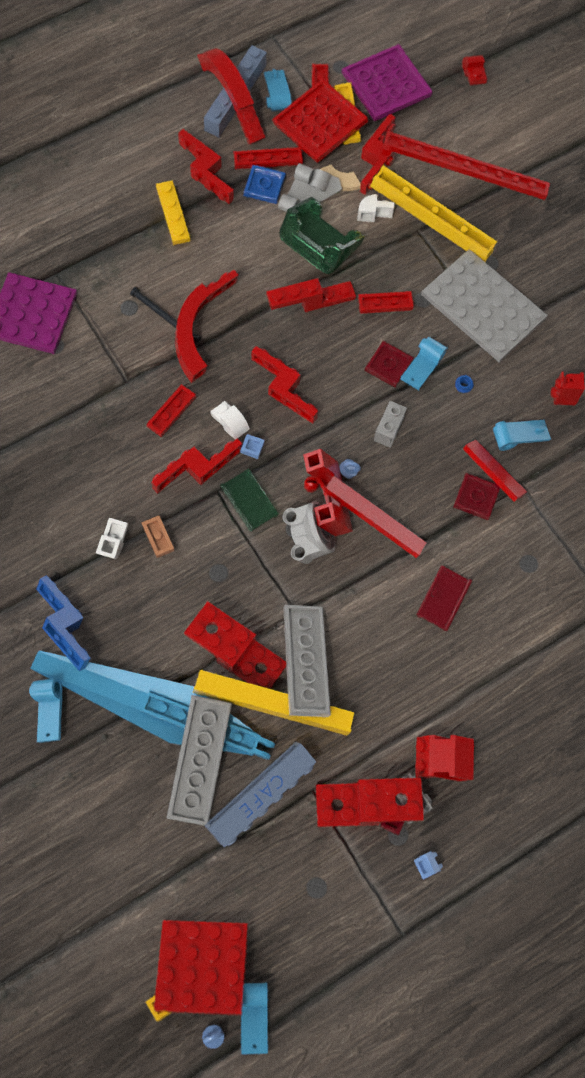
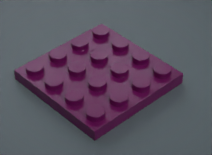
[342,44,432,121]
[0,272,77,354]

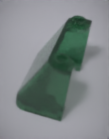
[279,196,365,274]

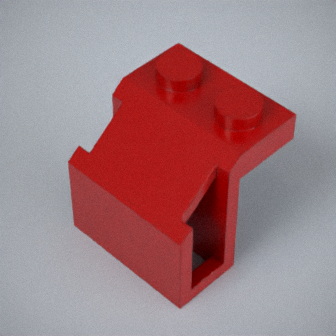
[415,735,474,782]

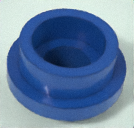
[455,375,473,393]

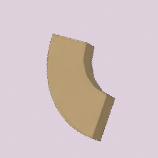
[320,165,361,191]

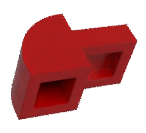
[462,55,487,85]

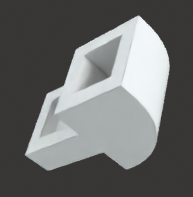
[357,195,394,222]
[210,401,250,439]
[96,518,129,559]

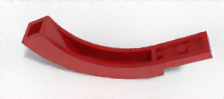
[197,48,265,144]
[175,270,239,383]

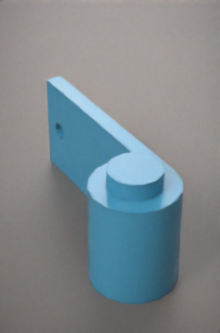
[264,69,291,111]
[400,337,448,390]
[493,420,551,451]
[29,678,62,743]
[241,983,268,1054]

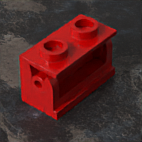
[551,372,585,405]

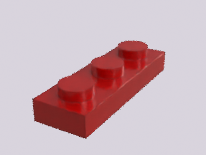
[358,291,413,314]
[147,384,196,437]

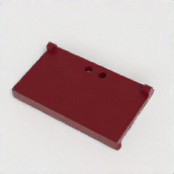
[416,565,472,632]

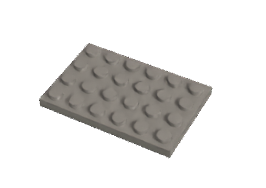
[421,250,548,362]

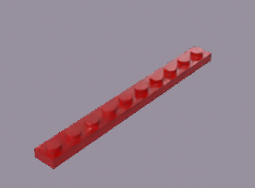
[383,131,550,200]

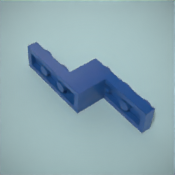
[36,575,90,672]

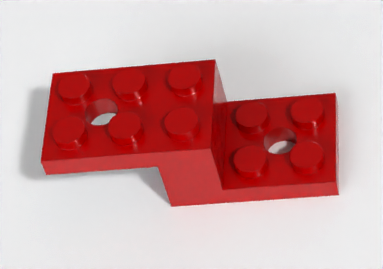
[184,601,286,689]
[316,778,424,827]

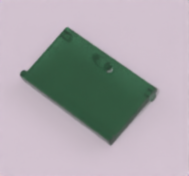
[220,469,279,532]

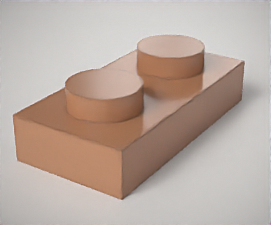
[142,516,174,558]

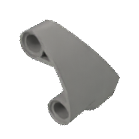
[278,163,342,215]

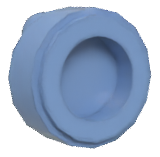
[339,459,361,479]
[202,1025,224,1049]

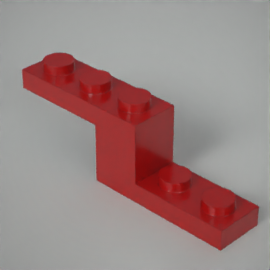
[360,114,396,195]
[178,129,234,204]
[266,278,356,312]
[252,346,318,424]
[152,438,242,494]

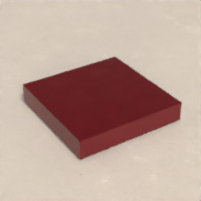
[364,341,414,388]
[453,473,500,520]

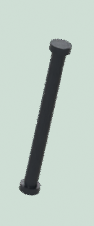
[130,286,201,345]

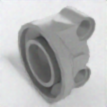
[283,502,336,564]

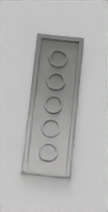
[283,605,331,717]
[166,695,232,825]

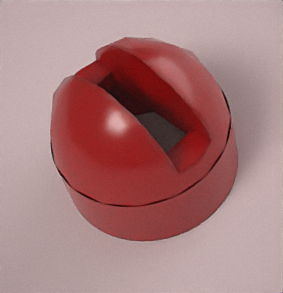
[304,476,319,492]

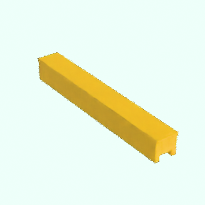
[370,165,497,262]
[192,670,354,736]

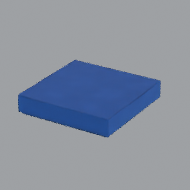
[244,165,286,204]

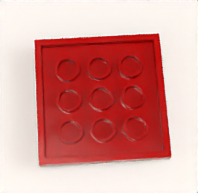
[272,79,368,163]
[154,920,248,1015]

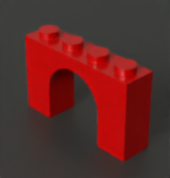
[303,449,353,537]

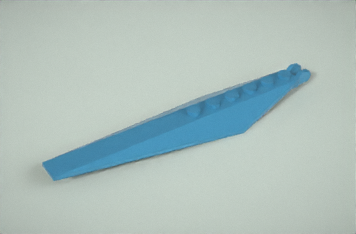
[30,650,275,760]

